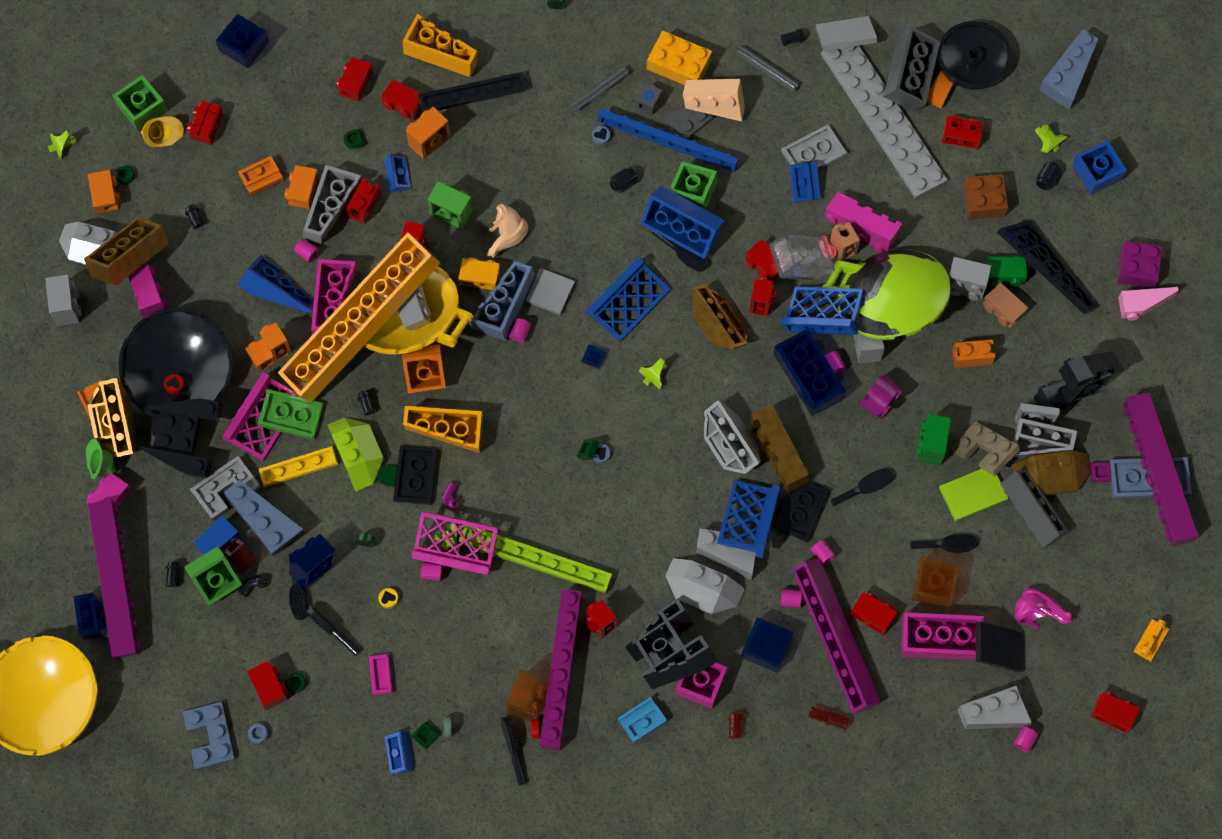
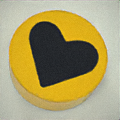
[378,588,399,609]

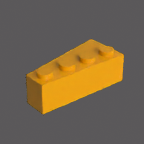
[403,14,477,77]
[403,406,483,453]

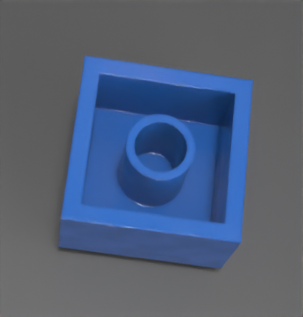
[1072,140,1127,195]

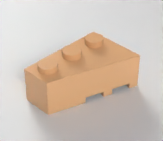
[683,79,745,121]

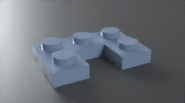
[183,702,235,770]

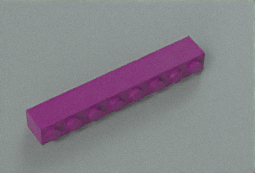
[1123,392,1198,547]
[88,499,141,659]
[792,559,881,713]
[540,589,582,751]

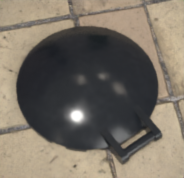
[118,308,234,436]

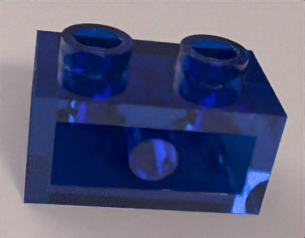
[73,593,105,640]

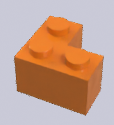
[245,322,292,372]

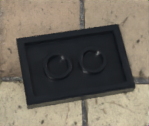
[393,445,438,505]
[772,481,830,543]
[976,622,1023,672]

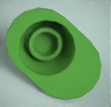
[86,439,116,479]

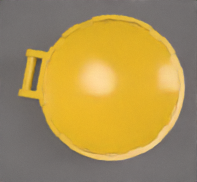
[364,266,474,354]
[0,636,98,756]

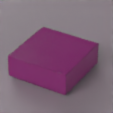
[1090,462,1111,483]

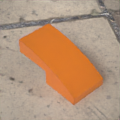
[926,70,954,108]

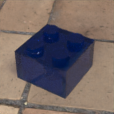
[215,13,269,68]
[289,534,336,590]
[741,617,794,673]

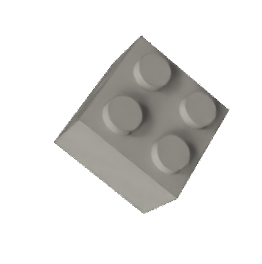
[948,257,991,301]
[45,274,82,326]

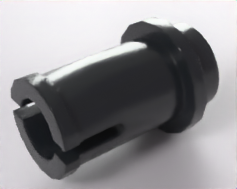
[780,29,805,46]
[185,204,204,229]
[357,390,376,416]
[165,562,181,587]

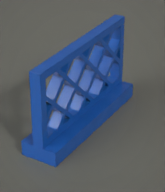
[586,257,671,342]
[781,287,865,335]
[717,480,780,558]

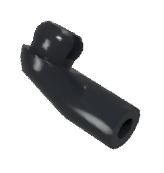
[238,575,267,597]

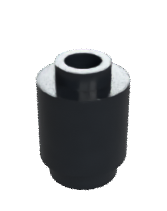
[1036,162,1061,190]
[609,167,638,193]

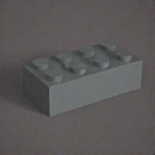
[883,26,940,111]

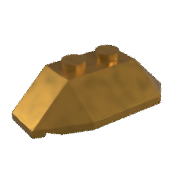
[692,284,748,350]
[88,378,137,457]
[1011,450,1091,496]

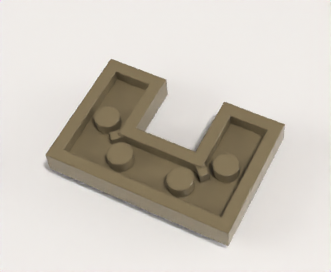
[951,422,1020,476]

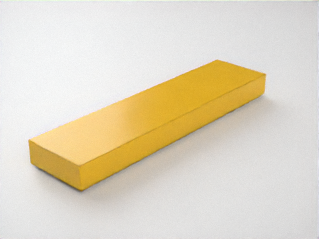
[259,446,338,488]

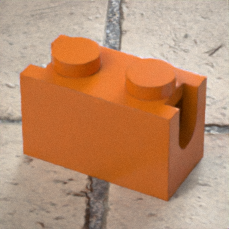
[285,165,319,209]
[88,170,121,214]
[952,340,995,368]

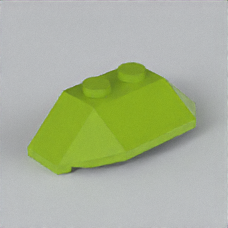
[327,418,384,492]

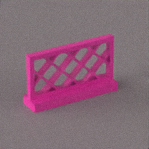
[223,372,300,461]
[412,511,499,575]

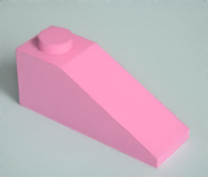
[1118,287,1179,321]

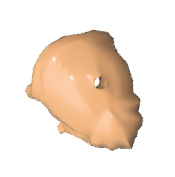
[488,203,528,258]

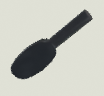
[652,231,707,272]
[830,469,893,507]
[910,534,978,553]
[288,553,309,620]
[305,605,361,656]
[500,717,527,786]

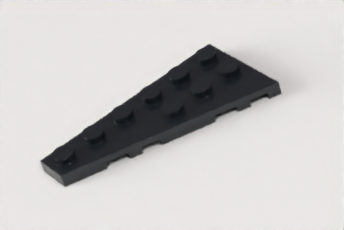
[997,220,1098,314]

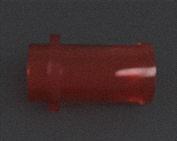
[728,714,743,739]

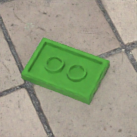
[258,389,324,440]

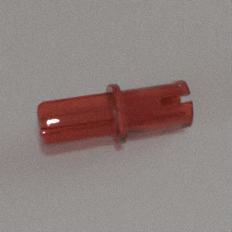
[809,707,849,730]

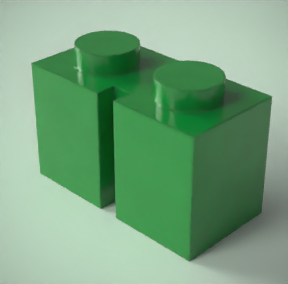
[986,257,1027,287]

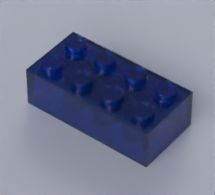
[773,329,846,416]

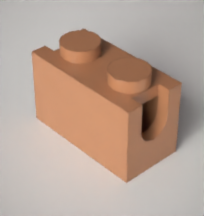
[830,222,860,261]
[983,283,1028,329]

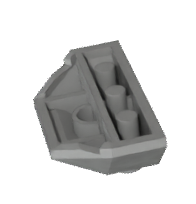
[59,222,117,265]
[704,400,761,474]
[665,558,745,615]

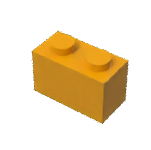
[459,258,500,290]

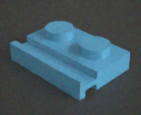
[618,697,667,744]

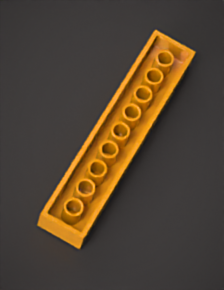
[278,232,441,403]

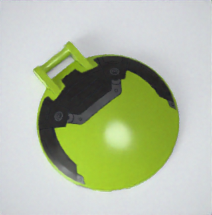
[822,249,951,340]

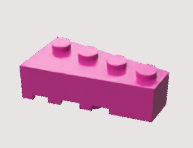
[824,192,903,253]
[311,259,357,335]

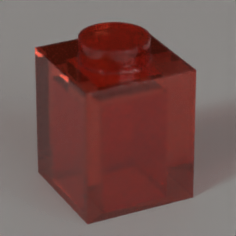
[222,538,257,572]

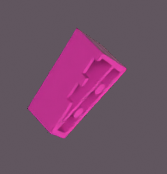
[128,262,169,318]

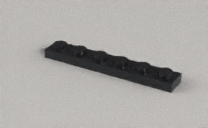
[417,72,527,113]

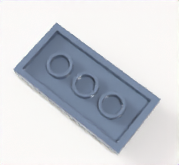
[1109,457,1192,499]

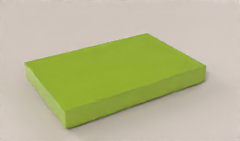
[939,469,1009,522]

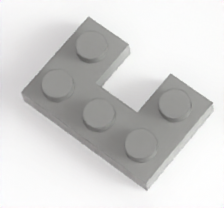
[190,456,261,521]

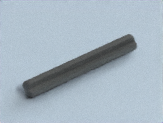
[737,46,799,92]
[569,66,629,114]

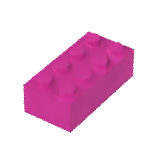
[901,612,984,660]

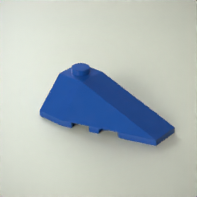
[238,255,314,313]

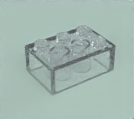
[769,234,835,281]

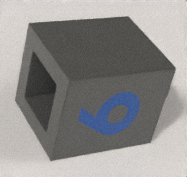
[636,83,662,115]

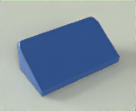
[385,154,411,192]
[384,731,414,775]

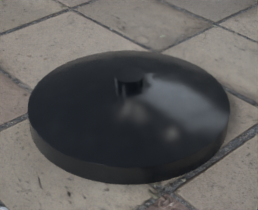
[937,21,1011,90]

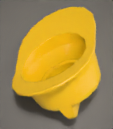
[141,116,184,147]

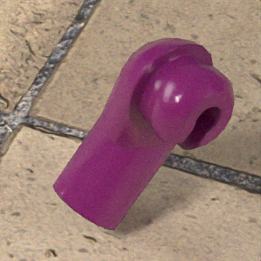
[442,482,459,511]

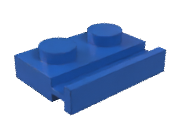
[789,162,821,202]

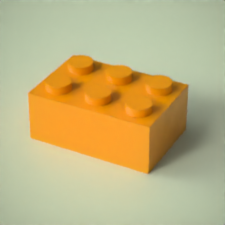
[647,30,712,85]

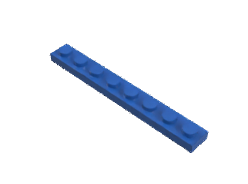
[598,109,738,172]

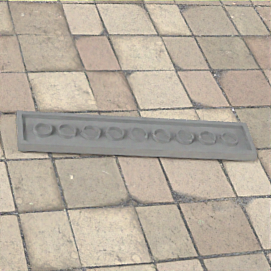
[821,46,948,199]

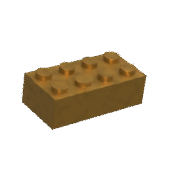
[84,217,169,286]

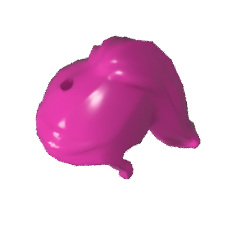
[1015,588,1072,630]

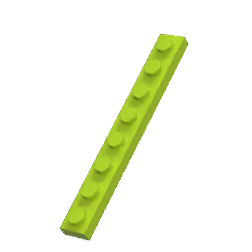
[458,525,612,594]

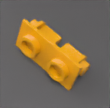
[1133,619,1169,662]

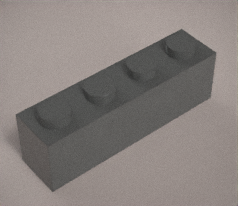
[1000,468,1069,548]

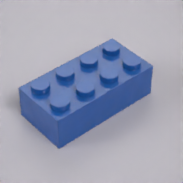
[640,185,725,259]

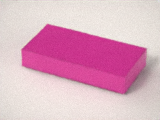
[369,654,393,696]

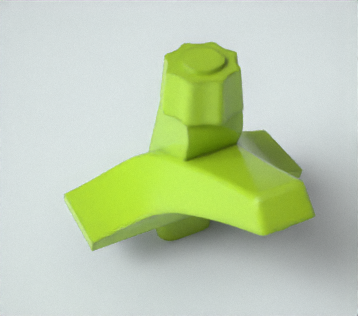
[1035,125,1067,153]
[48,130,76,160]
[639,358,667,389]
[435,523,463,553]

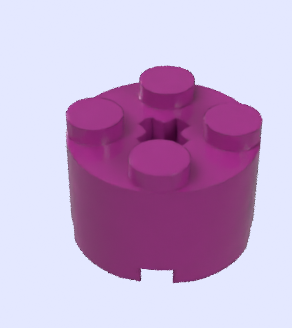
[859,374,903,419]

